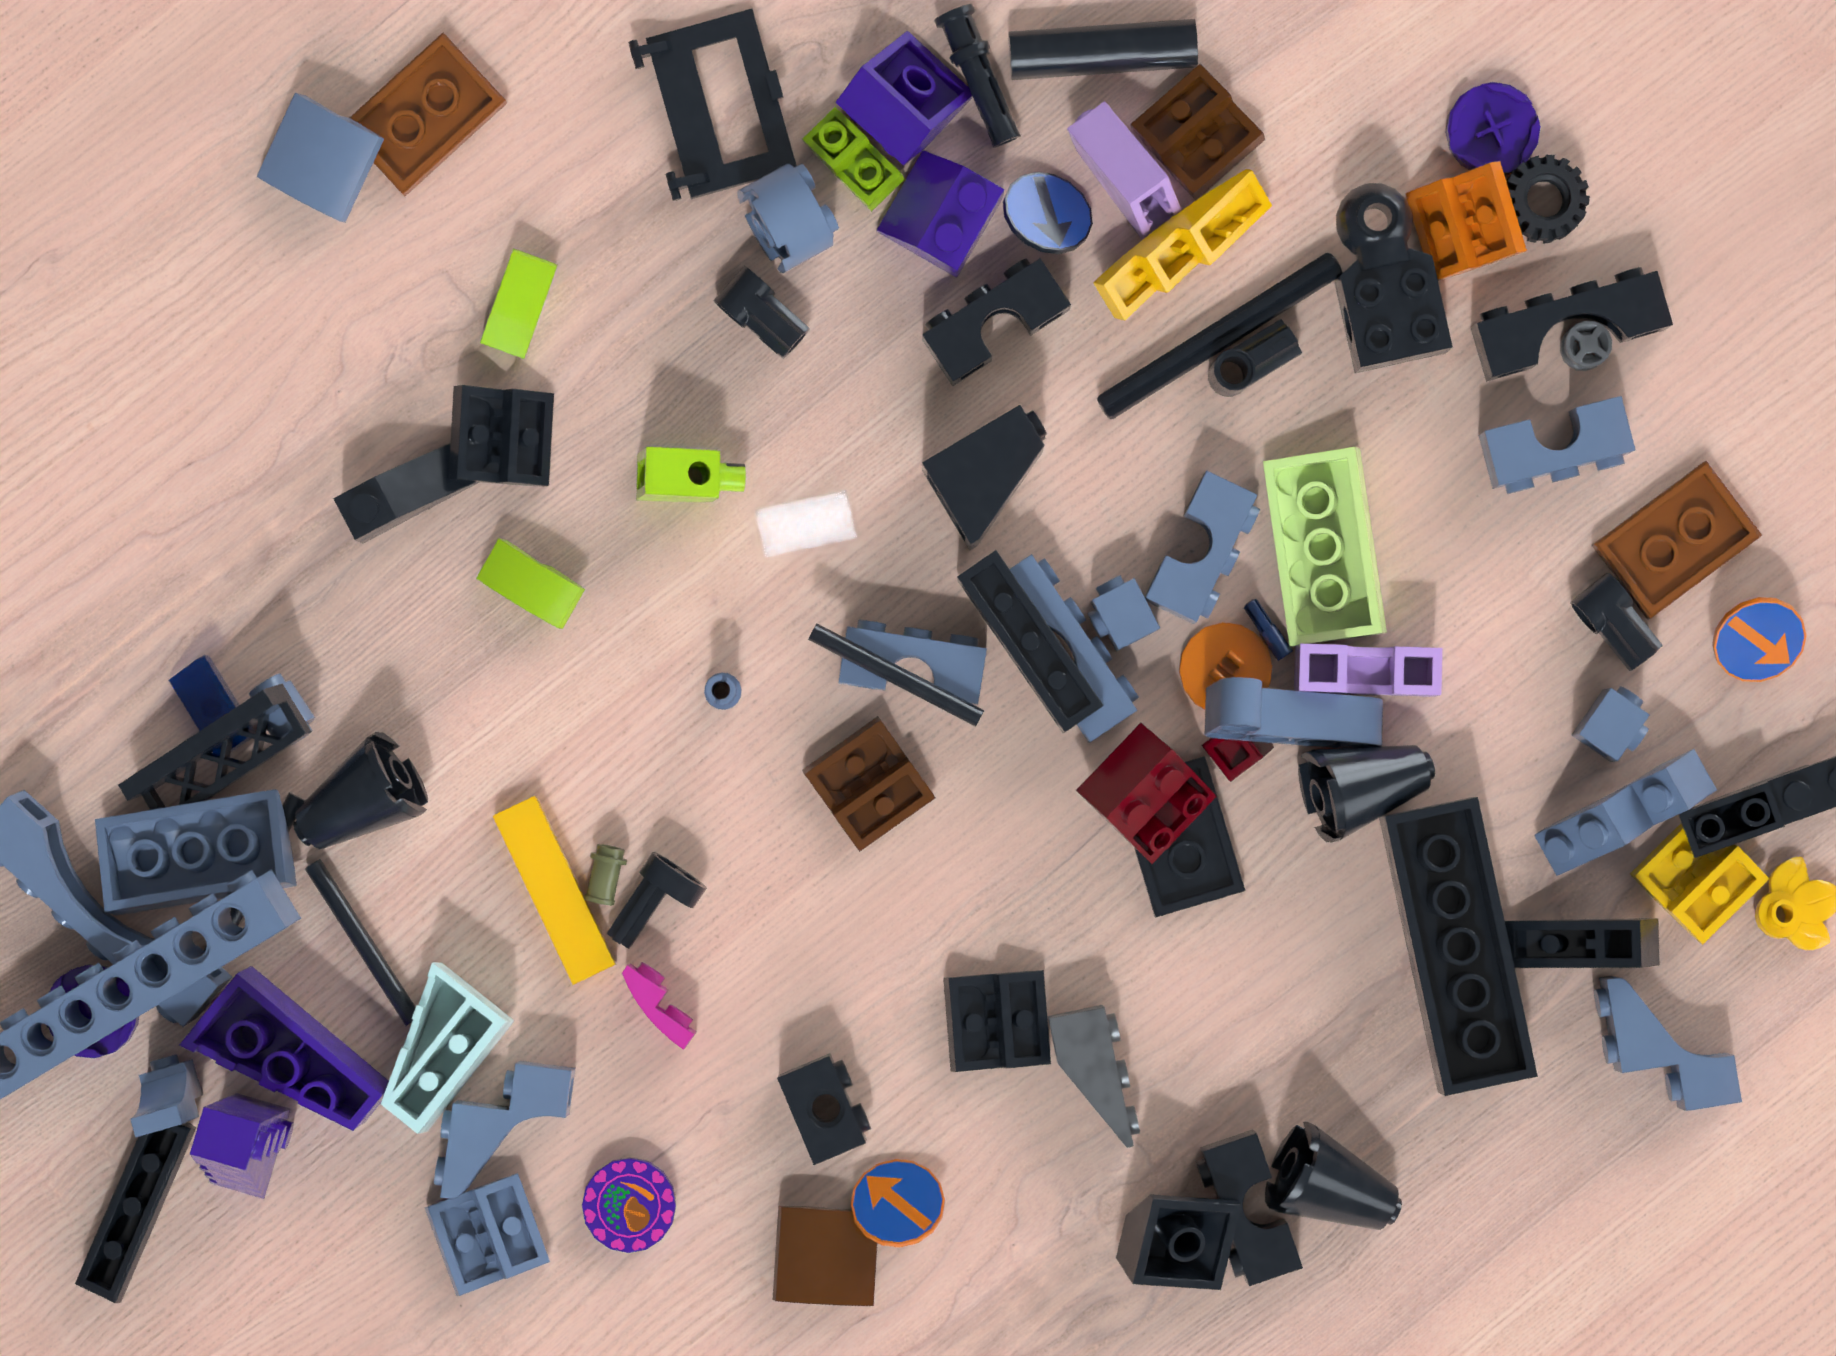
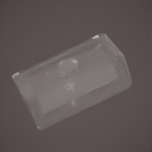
[755,490,857,557]

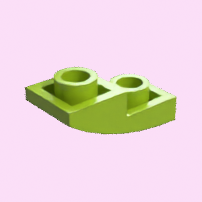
[802,107,905,212]
[480,248,558,359]
[476,538,585,629]

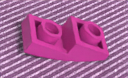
[622,962,696,1050]

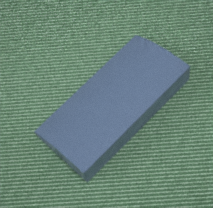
[95,789,297,916]

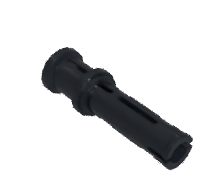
[934,4,1021,148]

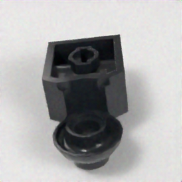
[1334,183,1453,373]

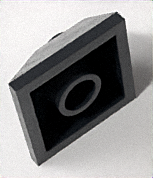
[1116,1194,1242,1290]

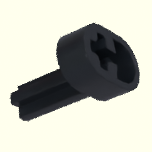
[607,852,707,949]

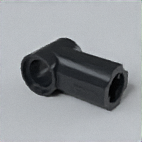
[713,266,810,359]
[1208,319,1302,397]
[1570,573,1663,671]

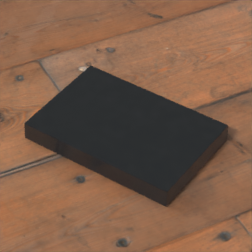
[1134,756,1245,918]

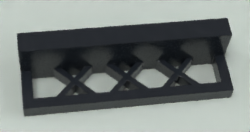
[957,550,1104,733]
[118,683,312,810]

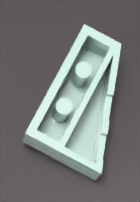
[381,962,514,1134]

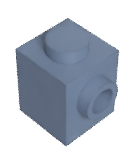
[1088,575,1160,652]
[1572,686,1650,762]

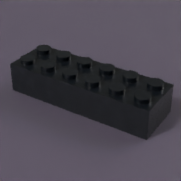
[1379,797,1538,1096]

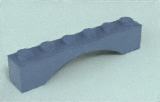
[0,790,232,1027]

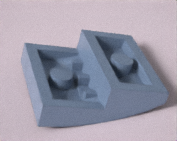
[257,93,384,222]
[424,1173,550,1296]

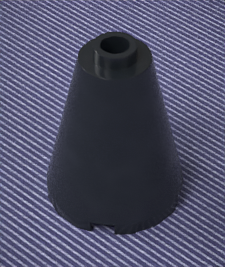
[293,732,428,849]
[1298,745,1435,843]
[1265,1122,1402,1230]

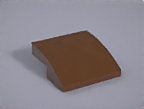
[1130,63,1266,200]
[802,716,936,852]
[772,1206,878,1306]

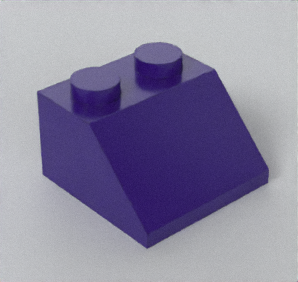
[835,31,973,166]
[876,150,1004,278]

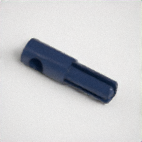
[1244,599,1293,661]

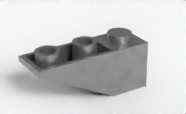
[1048,1005,1140,1148]

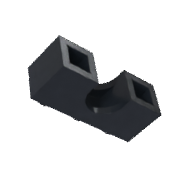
[922,258,1071,386]
[1196,1129,1303,1286]

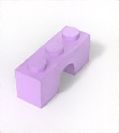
[1294,643,1443,697]

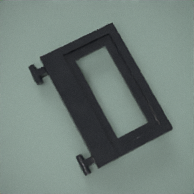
[628,9,797,201]

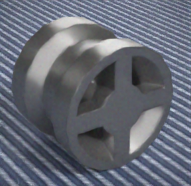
[1560,321,1612,371]

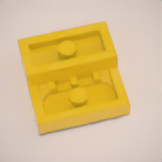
[1630,823,1769,945]

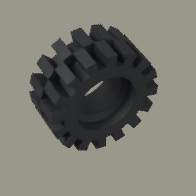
[1507,154,1590,244]

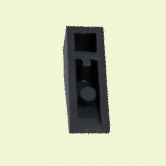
[333,443,480,544]
[1505,918,1660,968]

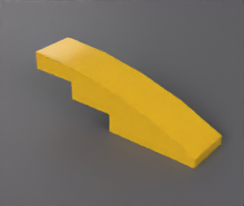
[1093,169,1272,321]

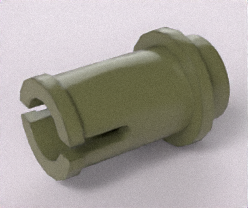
[584,844,627,906]

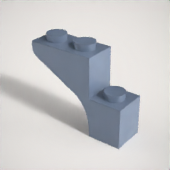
[1534,749,1717,876]
[1594,976,1742,1111]
[434,1061,576,1199]

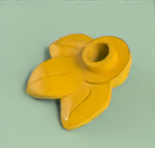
[1755,857,1836,950]

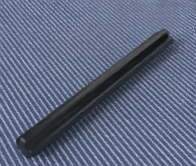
[1097,253,1343,419]

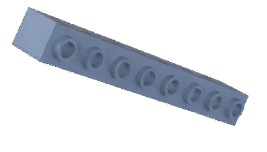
[0,869,301,1099]

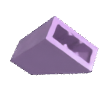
[1067,101,1182,240]

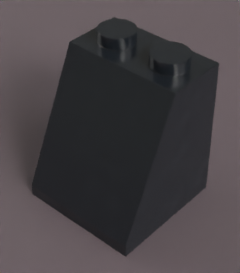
[922,405,1047,551]

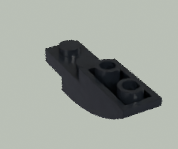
[1678,756,1836,858]

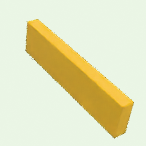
[493,796,616,985]

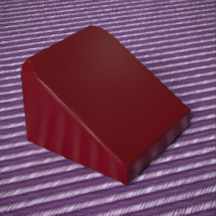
[1201,738,1274,782]

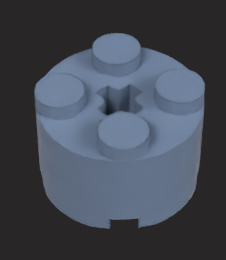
[737,163,839,273]

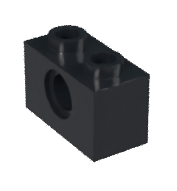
[777,1053,871,1165]

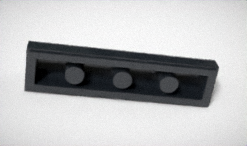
[1008,19,1198,80]
[75,1122,196,1303]

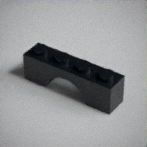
[1471,267,1673,382]

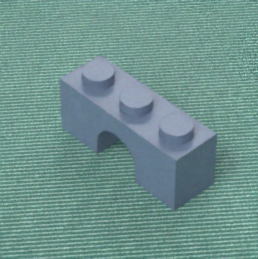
[1478,396,1636,494]
[1145,471,1260,624]
[838,620,987,706]

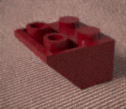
[1076,722,1217,864]

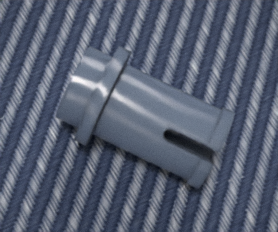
[704,673,742,710]

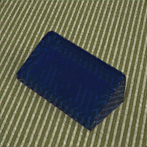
[169,655,255,755]

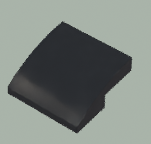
[448,385,554,487]
[943,970,1051,1072]

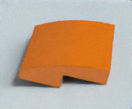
[1405,161,1527,281]

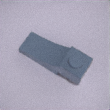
[130,1054,203,1138]

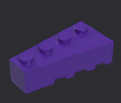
[179,966,389,1131]
[190,1093,294,1199]

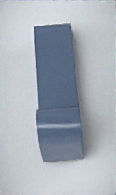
[1204,677,1383,748]

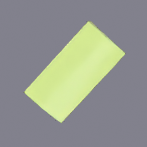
[1263,447,1387,646]

